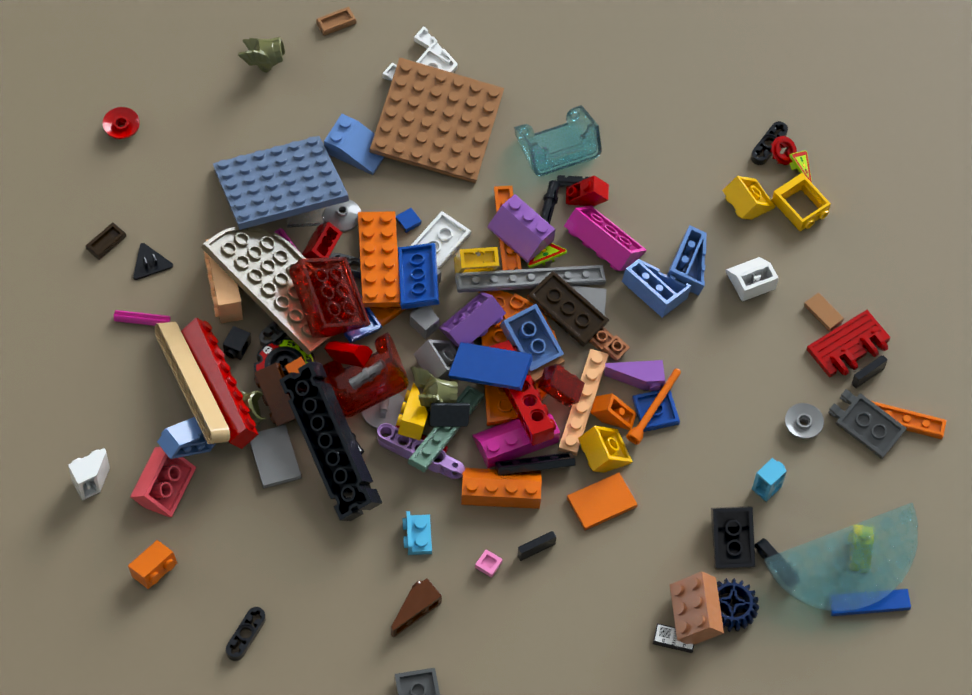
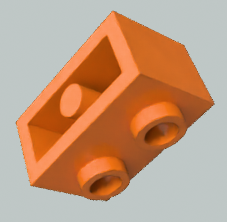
[128,540,177,589]

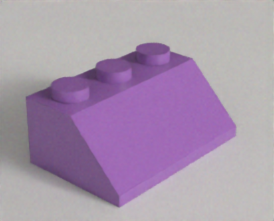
[487,194,555,263]
[439,291,506,348]

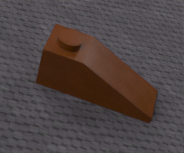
[391,578,442,638]

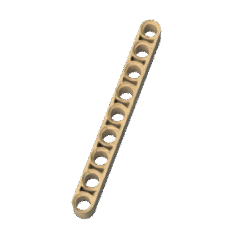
[155,321,230,444]

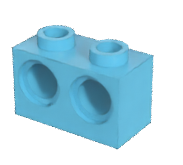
[752,458,787,502]

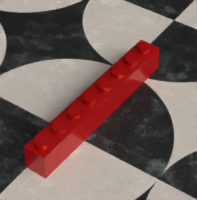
[181,318,259,449]

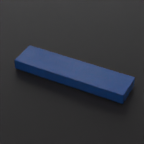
[828,589,911,616]

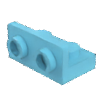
[402,511,432,555]

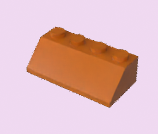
[461,468,542,509]

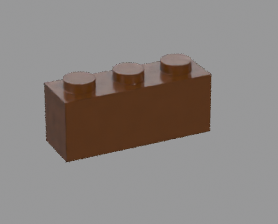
[254,363,296,426]

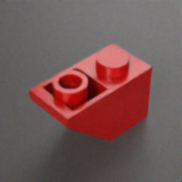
[566,175,609,206]

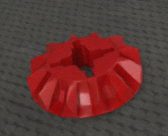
[770,136,797,165]

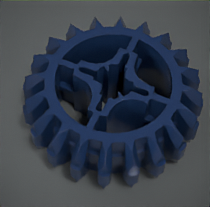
[717,578,759,632]

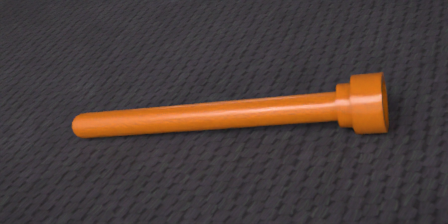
[626,368,681,445]

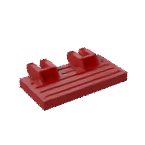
[806,310,891,378]

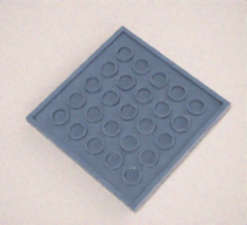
[213,136,349,230]

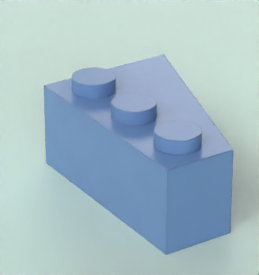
[667,225,707,296]
[622,259,692,318]
[157,417,215,459]

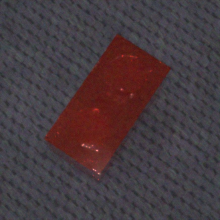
[538,364,585,406]

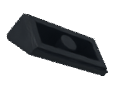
[428,403,470,427]

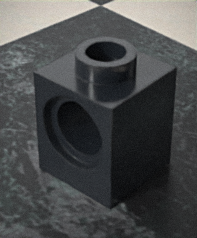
[223,326,251,360]

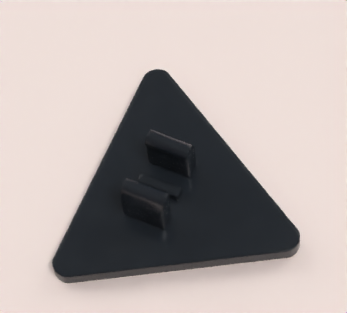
[133,243,173,280]

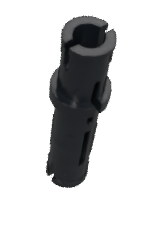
[541,180,561,224]

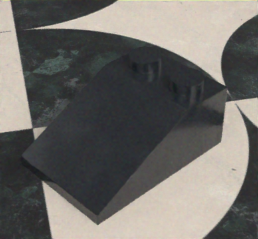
[711,506,755,568]

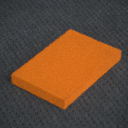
[567,472,638,530]

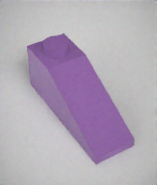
[604,360,665,391]

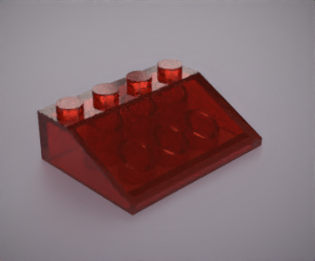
[289,257,371,338]

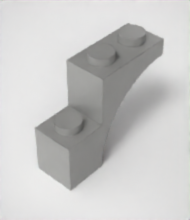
[410,268,441,339]

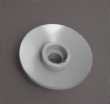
[324,200,361,232]
[785,403,824,439]

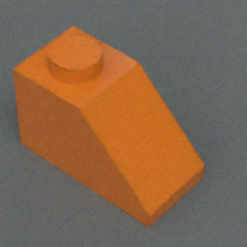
[590,393,637,430]

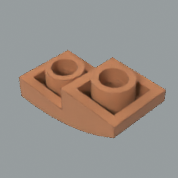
[589,327,630,361]

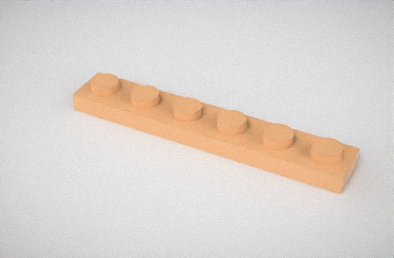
[558,349,609,456]

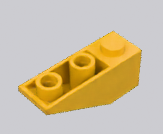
[396,383,428,440]

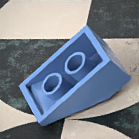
[324,114,384,175]
[500,304,564,372]

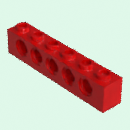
[489,340,556,446]

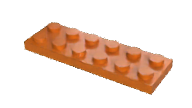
[358,211,401,307]

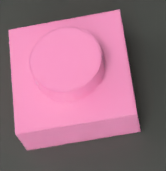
[475,550,503,578]

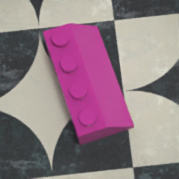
[564,205,646,271]
[472,413,560,469]

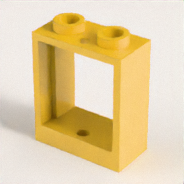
[772,173,831,231]
[454,247,499,274]

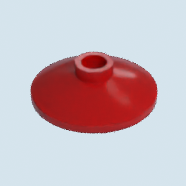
[103,107,140,139]

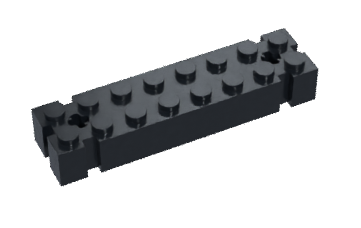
[279,361,382,521]

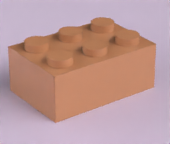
[669,571,724,645]

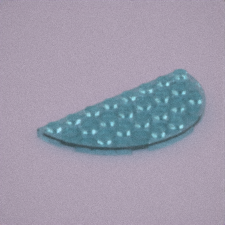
[764,503,918,611]

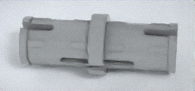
[349,359,388,390]

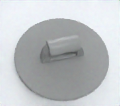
[361,389,406,429]

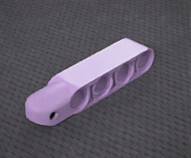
[377,423,465,479]

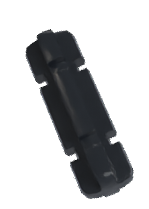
[557,175,589,187]

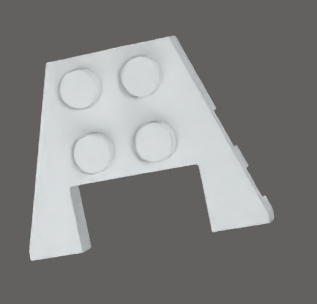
[382,26,458,81]

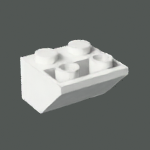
[726,257,779,302]
[68,448,110,501]

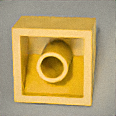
[722,176,776,220]
[578,426,633,473]

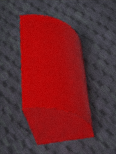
[302,221,343,263]
[324,341,373,367]

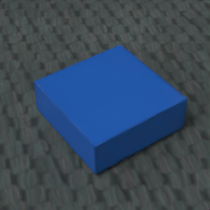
[396,208,421,233]

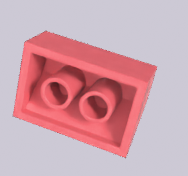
[130,447,196,517]

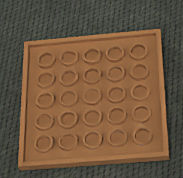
[369,57,504,184]

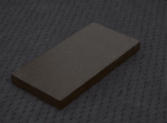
[527,271,609,347]

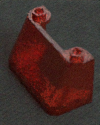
[323,332,409,417]

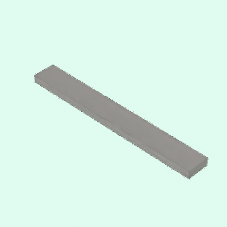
[455,265,606,293]

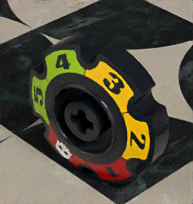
[254,338,316,377]

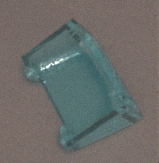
[514,105,602,176]

